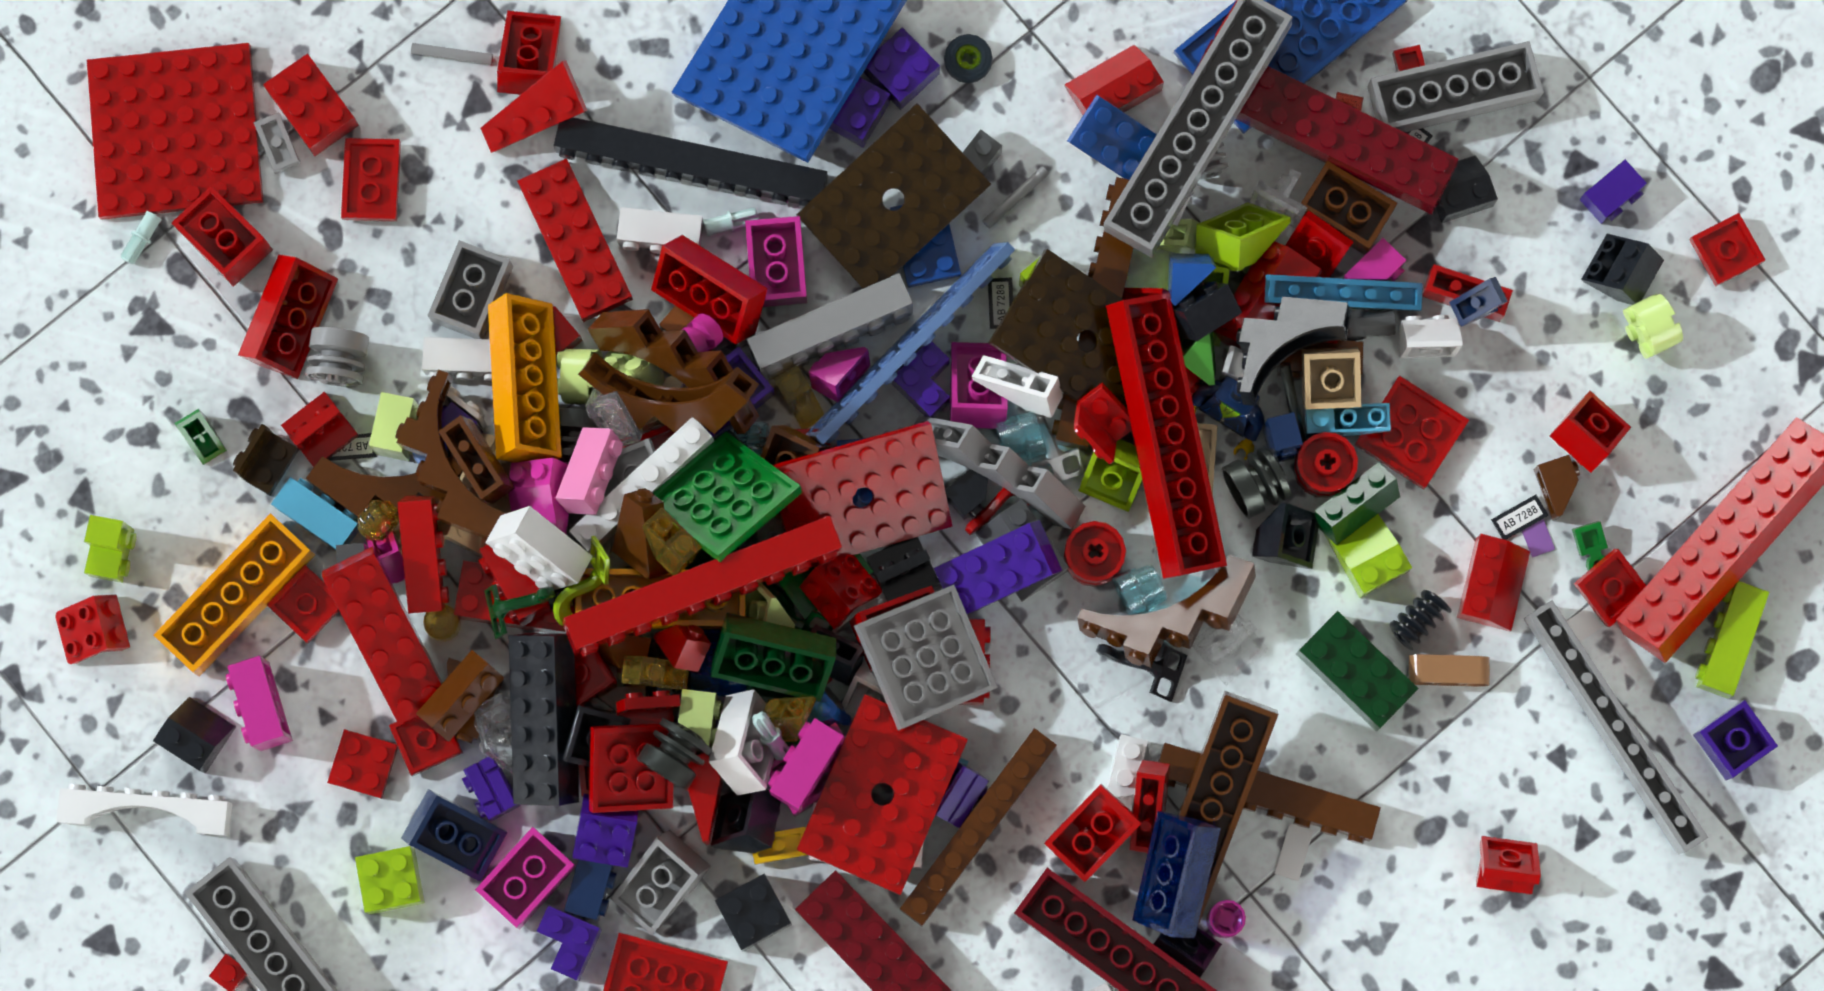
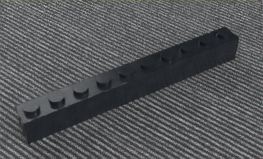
[553,117,828,209]

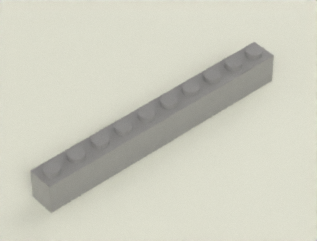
[1524,600,1708,855]

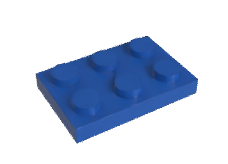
[1067,95,1157,180]
[890,205,961,288]

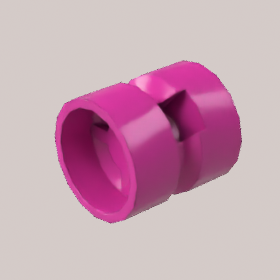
[681,314,723,352]
[1206,900,1246,938]

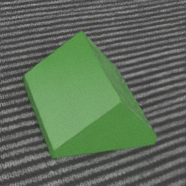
[1181,332,1216,385]

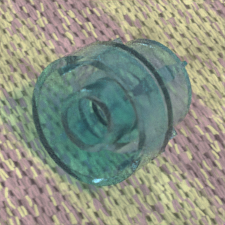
[996,411,1046,461]
[1113,565,1167,615]

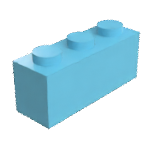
[271,477,362,550]

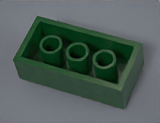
[1296,610,1419,731]
[711,612,836,702]

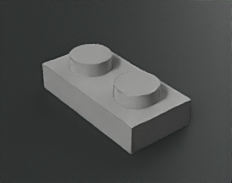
[254,112,301,174]

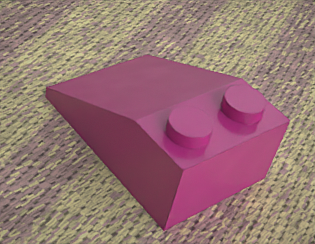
[950,342,1008,429]
[508,458,569,534]

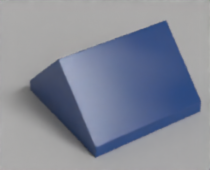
[1168,253,1216,306]

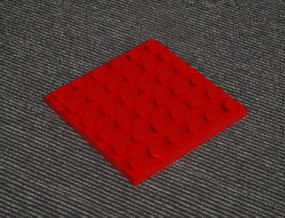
[87,43,264,220]

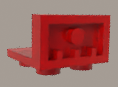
[1074,382,1132,464]

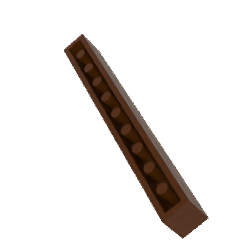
[1051,177,1134,451]

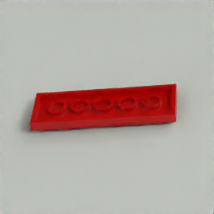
[517,158,633,323]

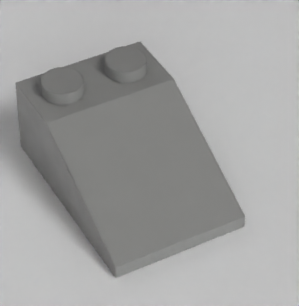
[610,830,711,935]

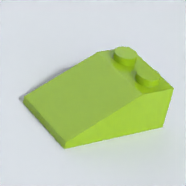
[1195,202,1291,271]
[1324,514,1412,598]

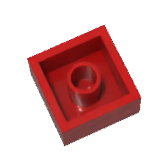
[1549,391,1631,473]

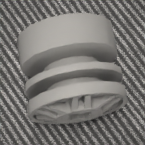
[305,327,369,386]

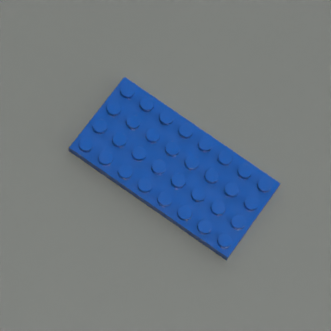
[1174,0,1408,134]

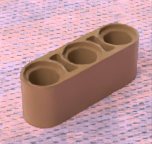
[1409,654,1490,687]

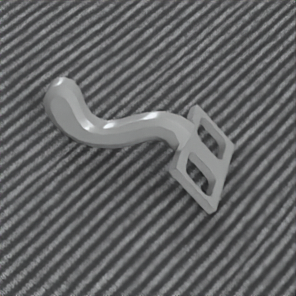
[1031,412,1085,481]

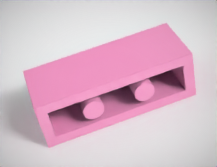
[556,427,623,515]

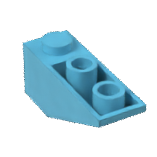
[1304,403,1391,439]

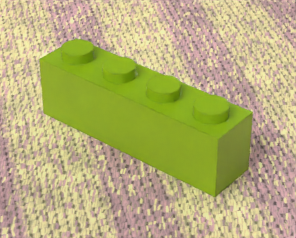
[1695,581,1769,699]

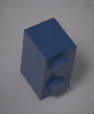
[1262,412,1303,462]
[564,860,617,921]

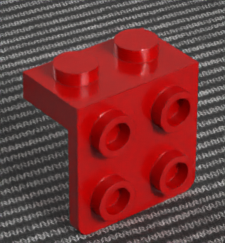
[799,555,882,629]
[55,594,130,664]
[616,690,680,725]

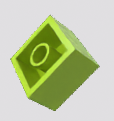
[355,846,425,914]

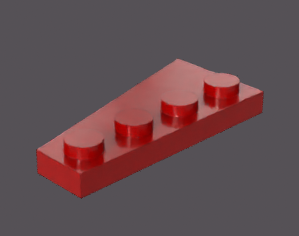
[480,60,588,153]

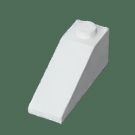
[972,355,1063,418]

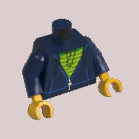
[1192,376,1265,460]

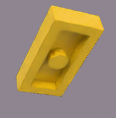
[753,827,807,865]

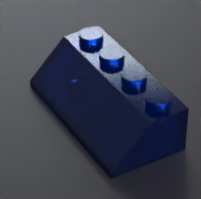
[1132,811,1221,938]

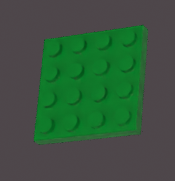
[653,432,802,562]

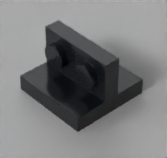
[866,537,940,602]
[1153,916,1222,978]

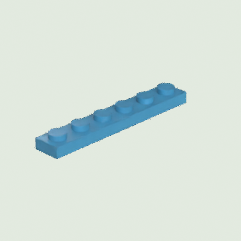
[1265,275,1423,311]

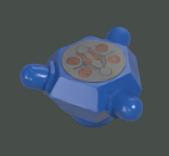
[801,686,851,726]

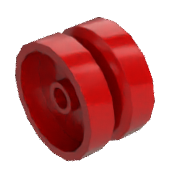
[1293,432,1358,498]
[1063,521,1126,587]

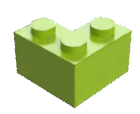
[84,515,137,583]

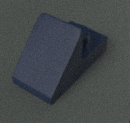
[1449,277,1508,327]

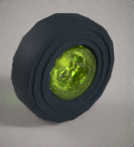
[944,34,993,84]

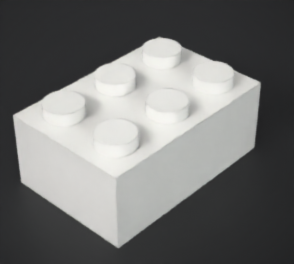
[485,506,593,590]
[709,689,782,796]

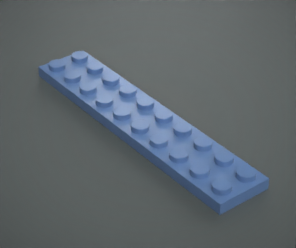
[806,242,1015,444]

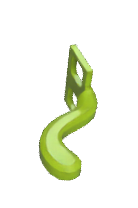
[553,536,610,626]

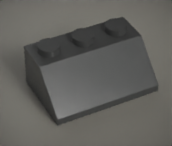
[975,499,1069,602]

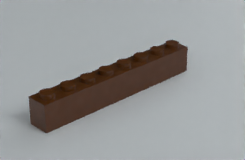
[900,728,1057,927]
[1158,743,1381,845]

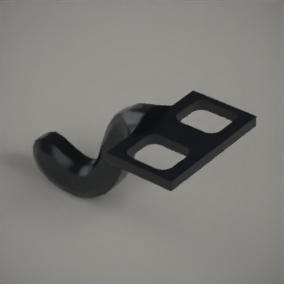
[1096,644,1188,702]

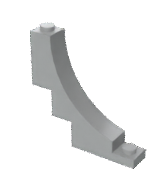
[914,415,1086,529]

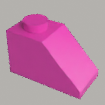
[1343,238,1406,282]
[809,347,871,403]
[364,521,405,584]

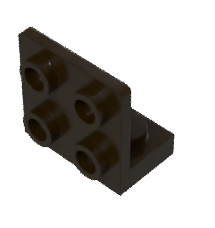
[233,424,299,496]

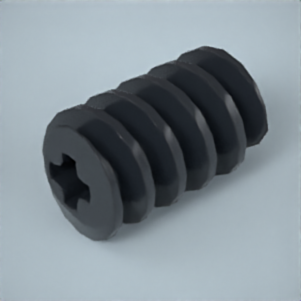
[1390,590,1452,650]

